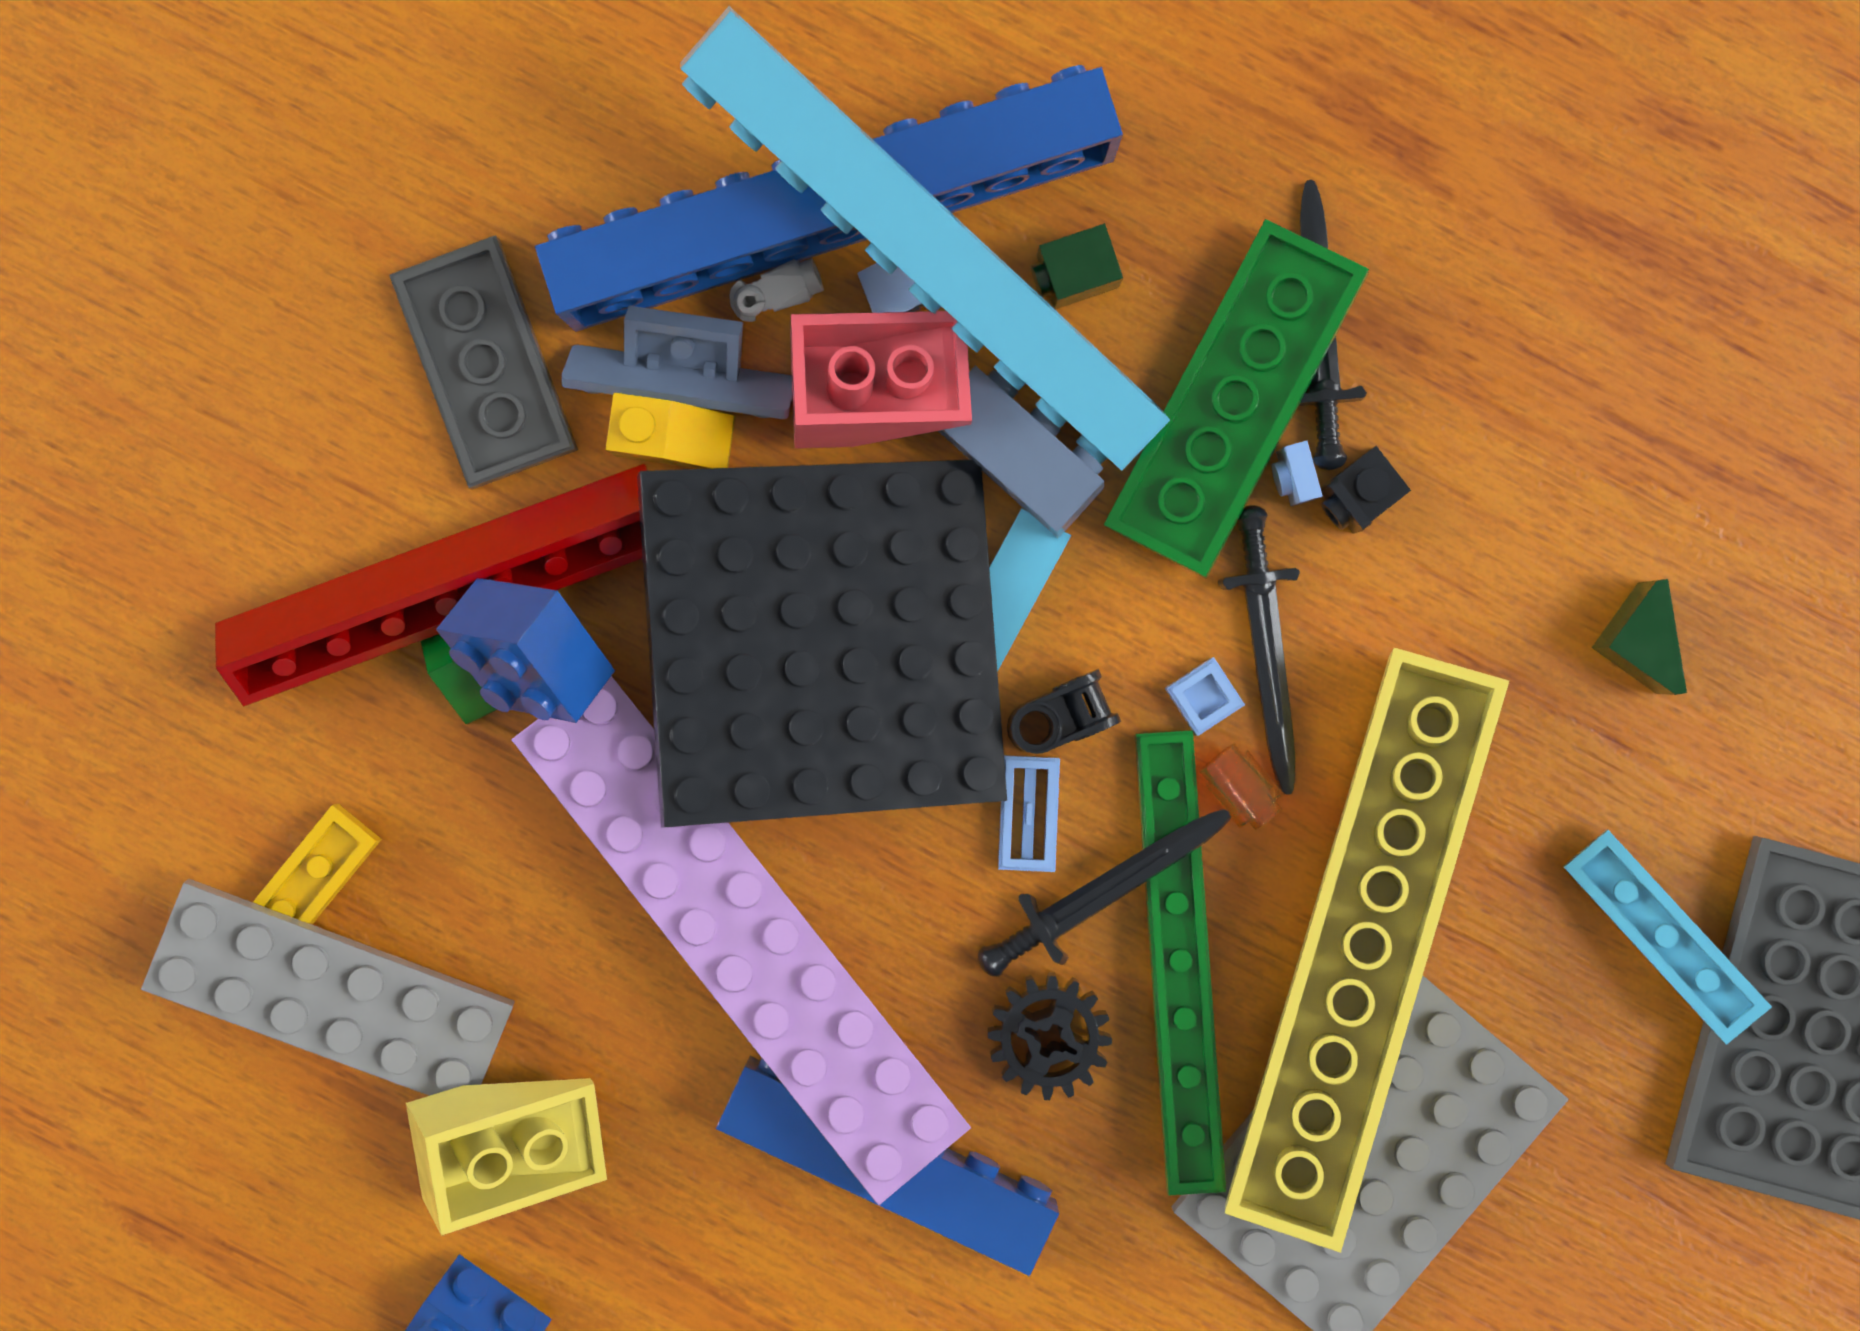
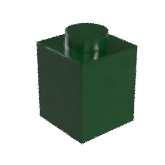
[1031,223,1123,309]

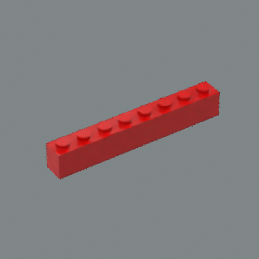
[215,463,649,707]

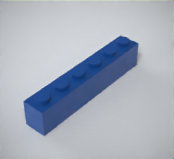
[716,1056,1059,1276]

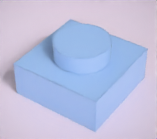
[1272,441,1323,506]

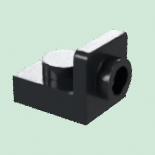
[1321,446,1411,534]

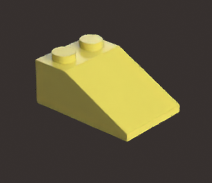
[406,1078,607,1236]

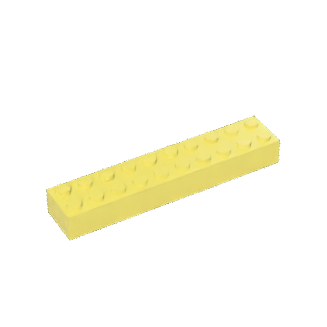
[1225,648,1509,1253]

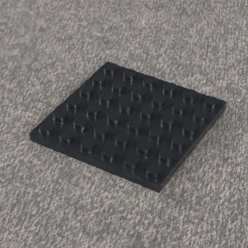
[637,460,1007,828]

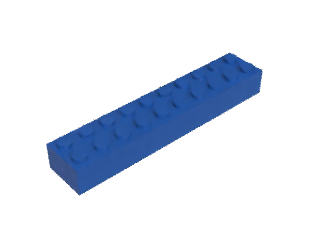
[535,65,1123,332]

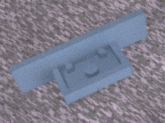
[561,306,793,419]

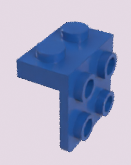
[405,1254,552,1331]

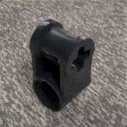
[1007,669,1121,754]

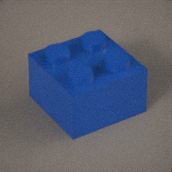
[436,578,615,723]

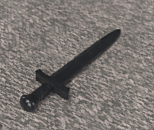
[1299,180,1367,470]
[1218,505,1300,795]
[978,809,1231,977]

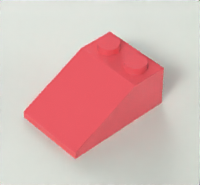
[790,311,972,448]

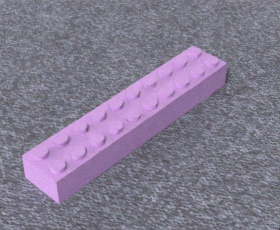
[511,676,971,1205]

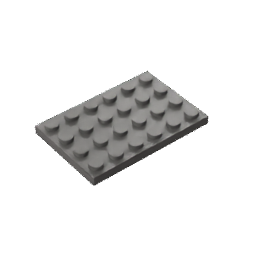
[1171,976,1569,1331]

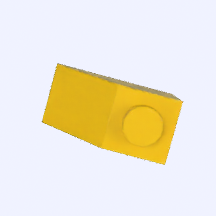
[606,393,735,469]

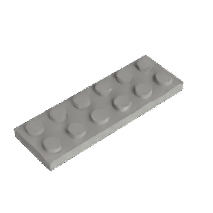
[141,879,515,1096]

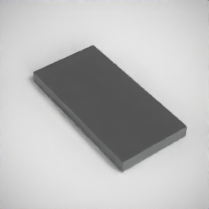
[389,235,578,490]

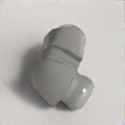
[729,258,824,322]

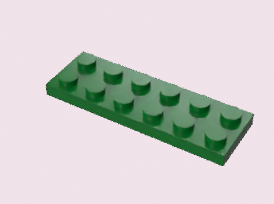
[1104,219,1369,579]

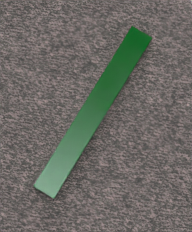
[1135,730,1226,1196]

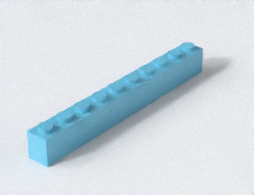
[680,6,1170,471]

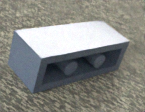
[938,365,1104,538]

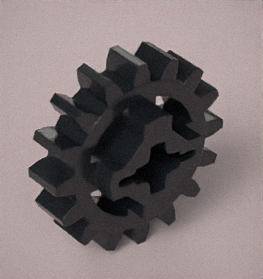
[987,972,1112,1101]

